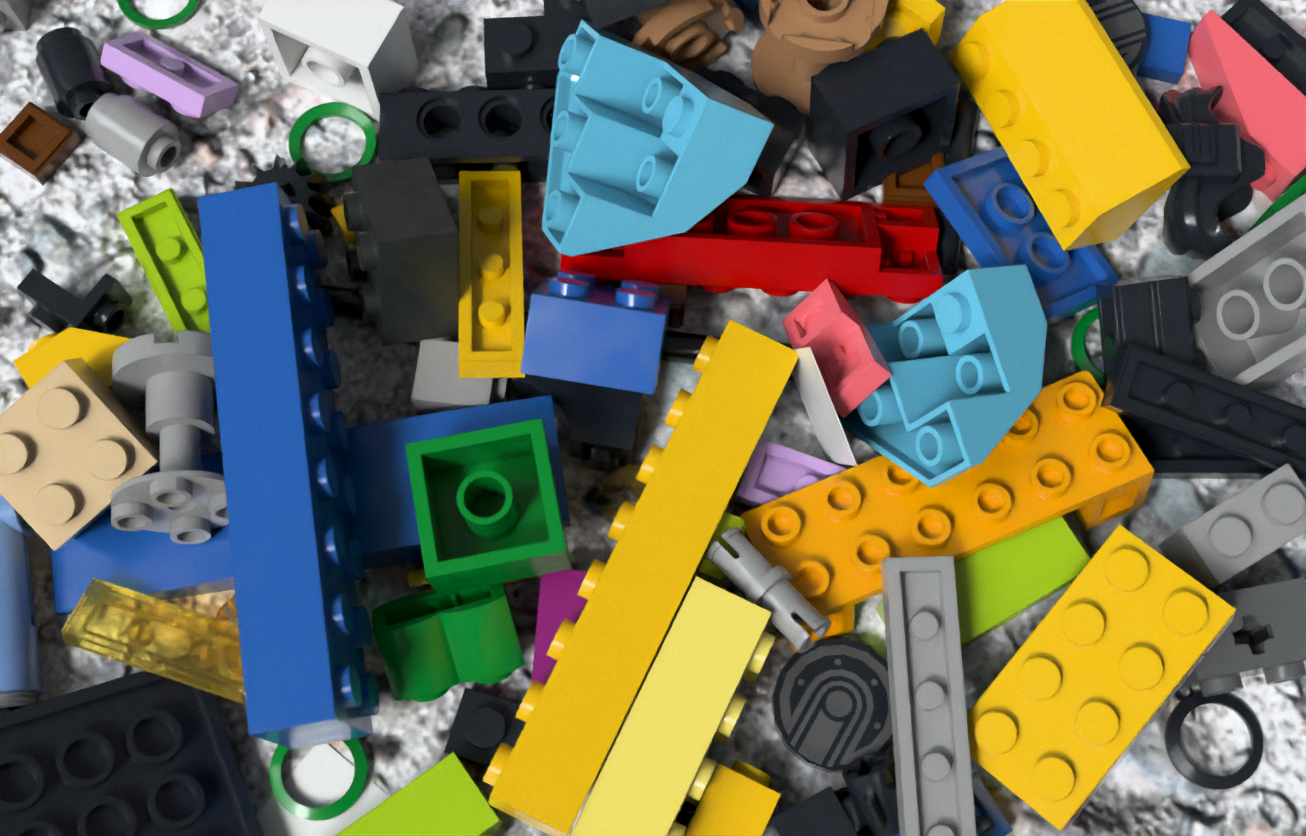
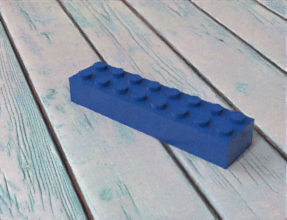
[198,182,380,749]

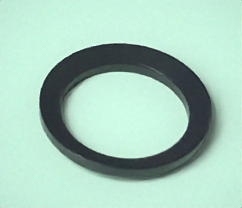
[1164,692,1263,790]

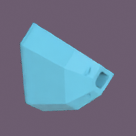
[542,19,774,257]
[836,265,1047,488]

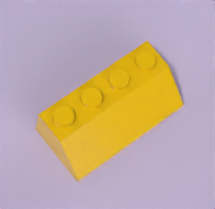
[949,0,1191,251]

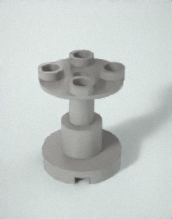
[111,331,229,545]

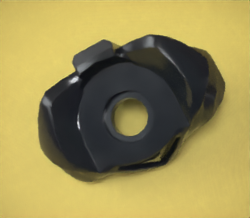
[1157,85,1266,261]

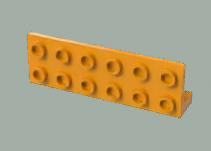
[740,371,1155,654]

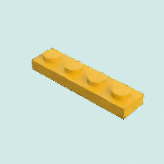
[458,171,525,378]

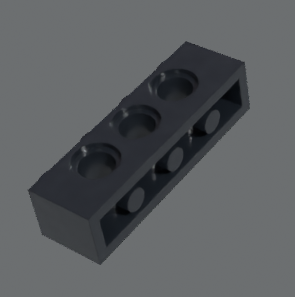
[379,84,556,185]

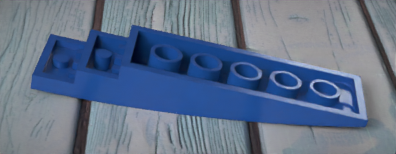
[51,395,571,616]

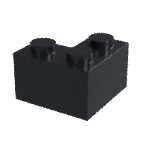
[483,0,606,90]

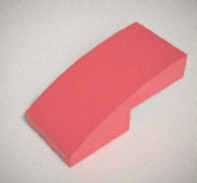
[782,278,892,418]

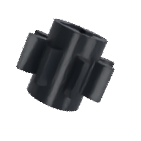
[834,752,900,836]

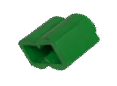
[372,582,525,702]

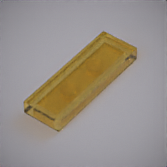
[61,577,246,705]

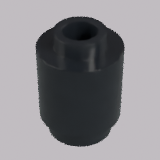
[36,27,116,121]

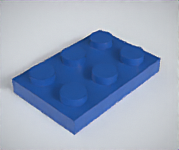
[923,146,1120,326]

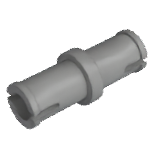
[706,527,831,654]

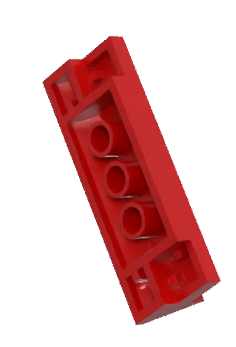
[560,195,943,304]

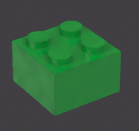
[405,418,572,595]

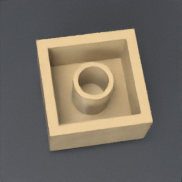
[0,357,160,552]

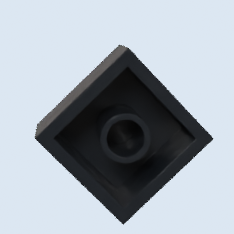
[808,28,960,202]

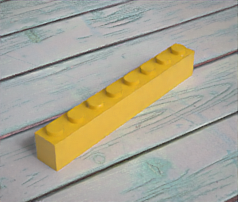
[483,319,799,836]

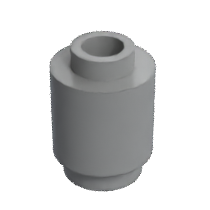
[85,93,181,177]

